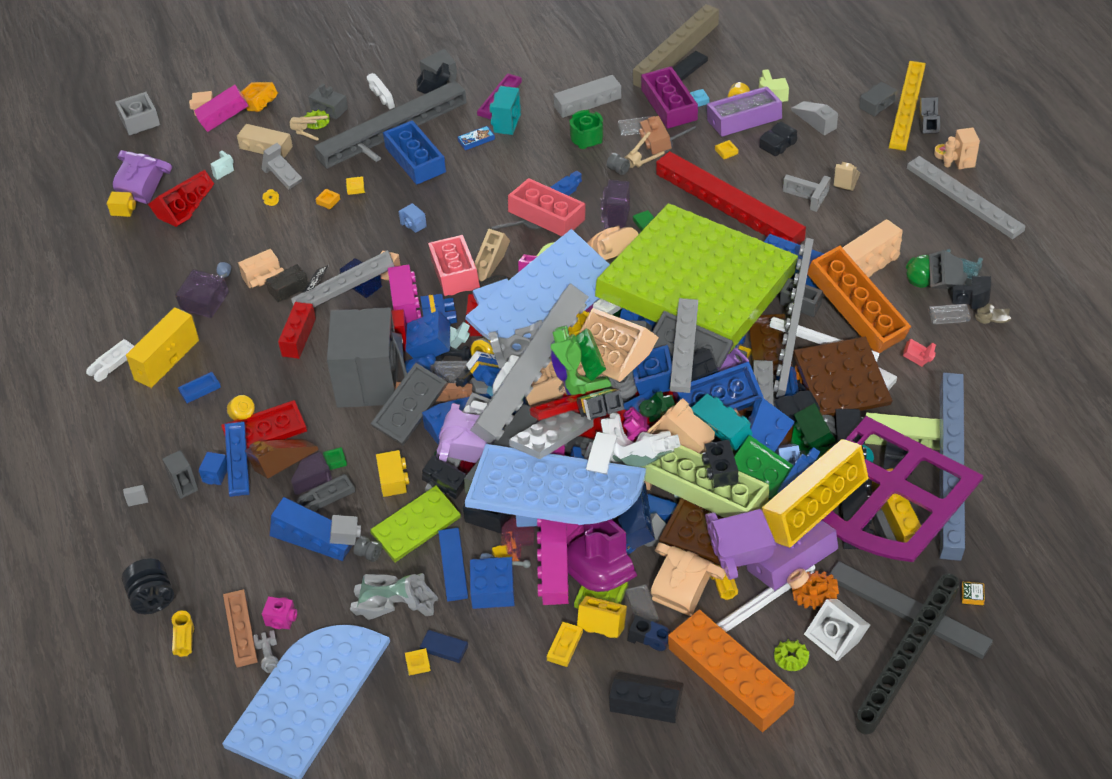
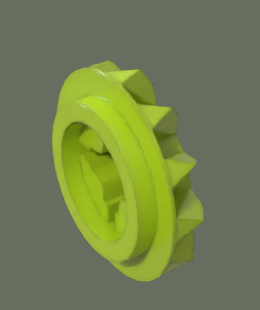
[304,109,330,129]
[774,639,809,671]

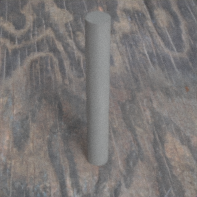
[357,142,381,162]

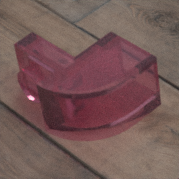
[501,518,535,561]

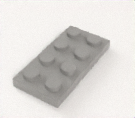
[509,411,593,459]

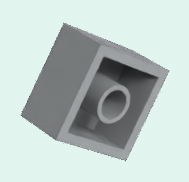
[115,92,160,135]

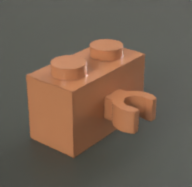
[639,116,672,155]

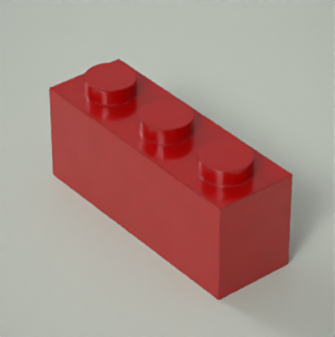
[278,302,316,359]

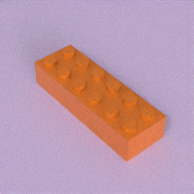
[807,246,911,353]
[668,609,795,733]

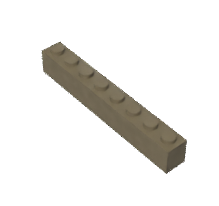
[633,4,719,88]

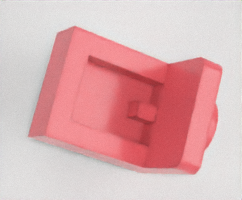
[903,339,936,367]

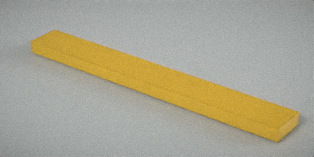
[889,61,926,151]

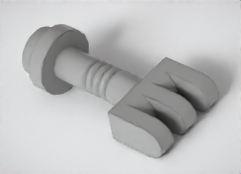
[253,630,278,673]

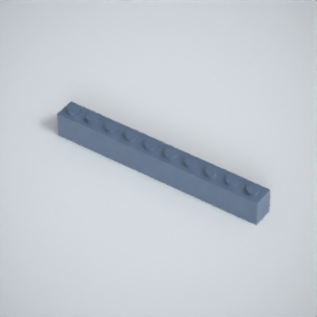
[940,373,965,561]

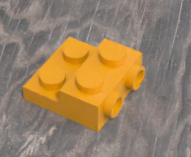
[241,82,278,112]

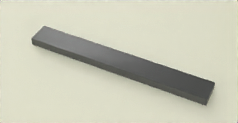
[829,561,993,660]

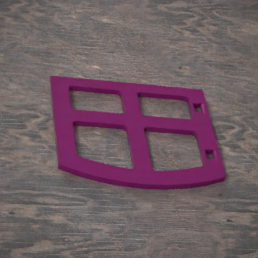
[822,416,983,562]

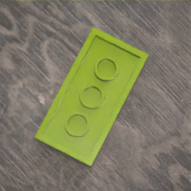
[370,486,461,562]

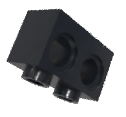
[702,440,739,488]

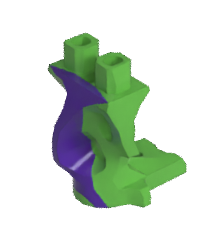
[551,325,612,395]

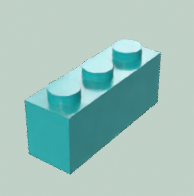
[691,394,753,450]

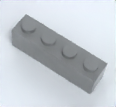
[554,75,621,118]

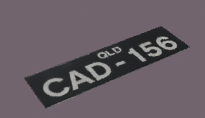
[302,265,329,293]

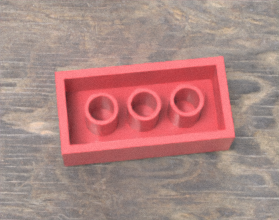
[508,178,586,236]
[428,235,480,296]

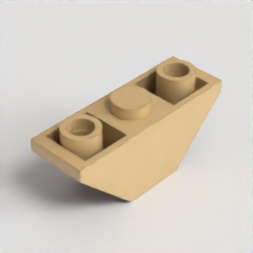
[834,162,860,191]

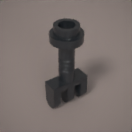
[435,346,472,362]

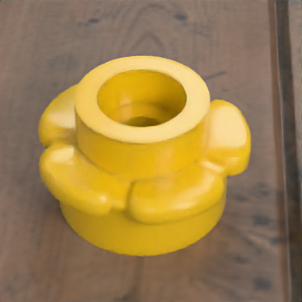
[262,189,279,206]

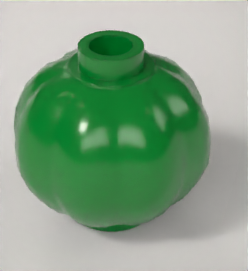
[906,255,930,288]

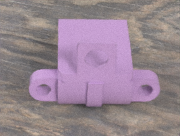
[436,403,495,463]

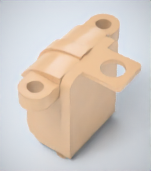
[587,226,638,261]
[647,399,715,454]
[651,543,726,616]

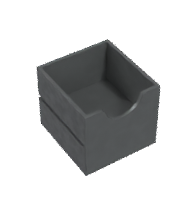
[327,308,399,408]

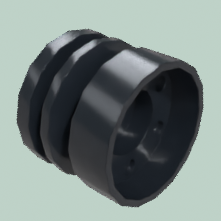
[121,558,174,615]

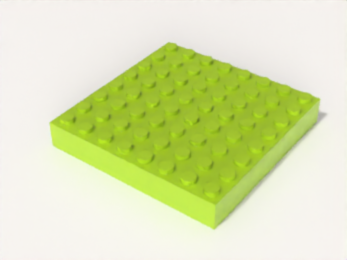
[595,203,798,354]

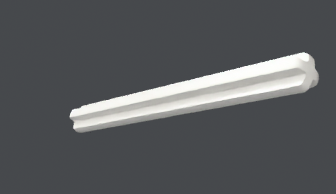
[770,317,879,362]
[716,565,816,632]

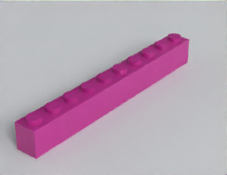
[537,444,569,605]

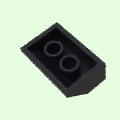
[609,672,684,723]

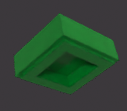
[323,447,347,471]

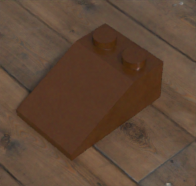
[245,439,319,479]

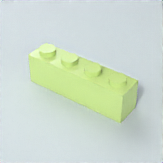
[865,413,940,450]

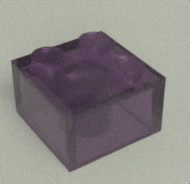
[601,180,630,229]
[175,269,229,318]

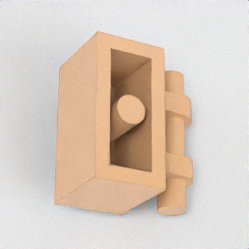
[943,128,980,169]
[238,249,285,288]

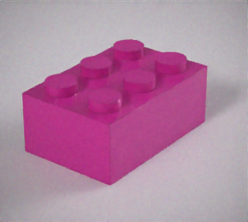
[388,265,421,329]

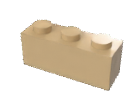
[237,124,293,158]

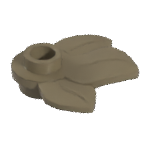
[975,304,1011,324]

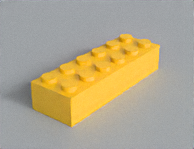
[762,439,869,548]

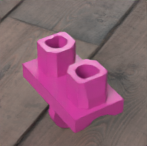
[623,407,651,441]

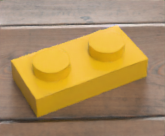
[547,622,583,667]

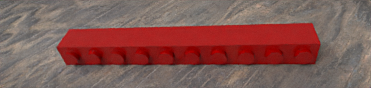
[656,151,806,244]

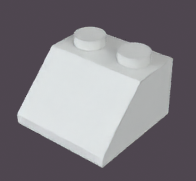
[804,599,870,661]

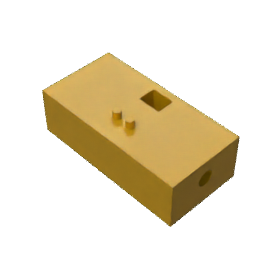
[126,307,199,388]

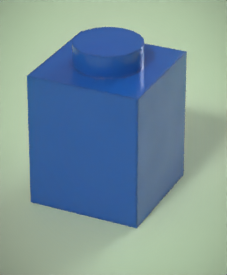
[199,452,227,485]

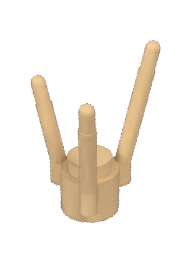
[290,116,328,141]
[624,132,665,168]

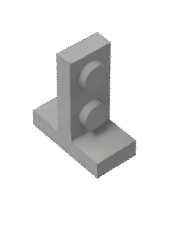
[262,143,302,190]
[783,174,831,212]

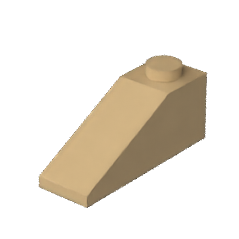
[474,229,510,283]

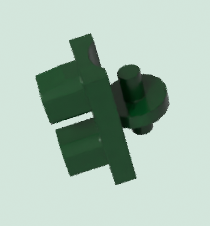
[639,391,675,423]

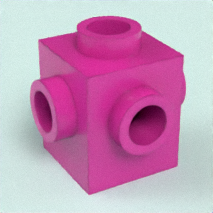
[262,596,297,630]

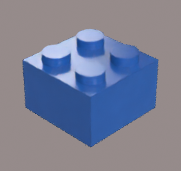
[406,310,450,358]
[633,345,673,395]
[470,557,515,609]

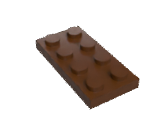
[748,314,792,375]

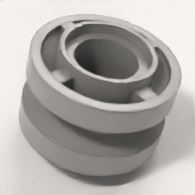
[609,370,638,398]

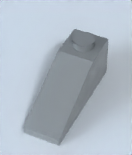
[791,101,838,135]

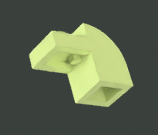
[759,69,789,102]

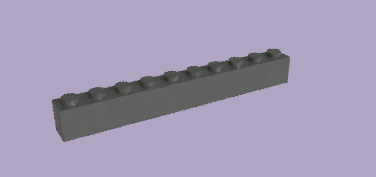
[314,81,467,169]

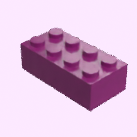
[641,66,698,129]

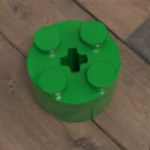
[569,110,603,149]

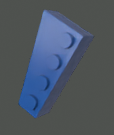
[739,398,794,452]
[270,497,353,561]

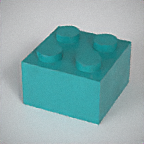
[490,86,521,135]

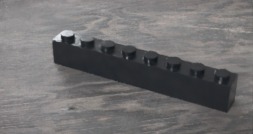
[835,409,874,549]

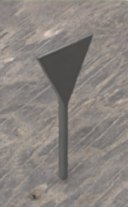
[390,332,407,378]

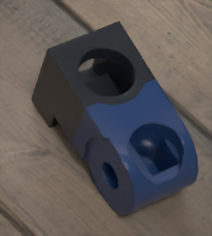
[627,615,671,651]

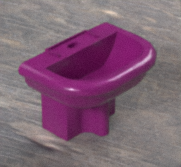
[567,519,637,592]

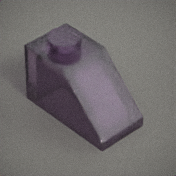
[291,452,332,496]

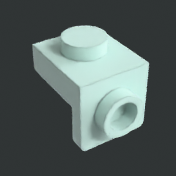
[211,150,234,180]
[450,322,470,349]

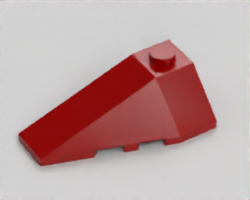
[148,170,214,227]

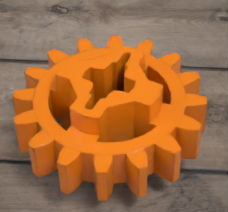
[792,571,839,609]

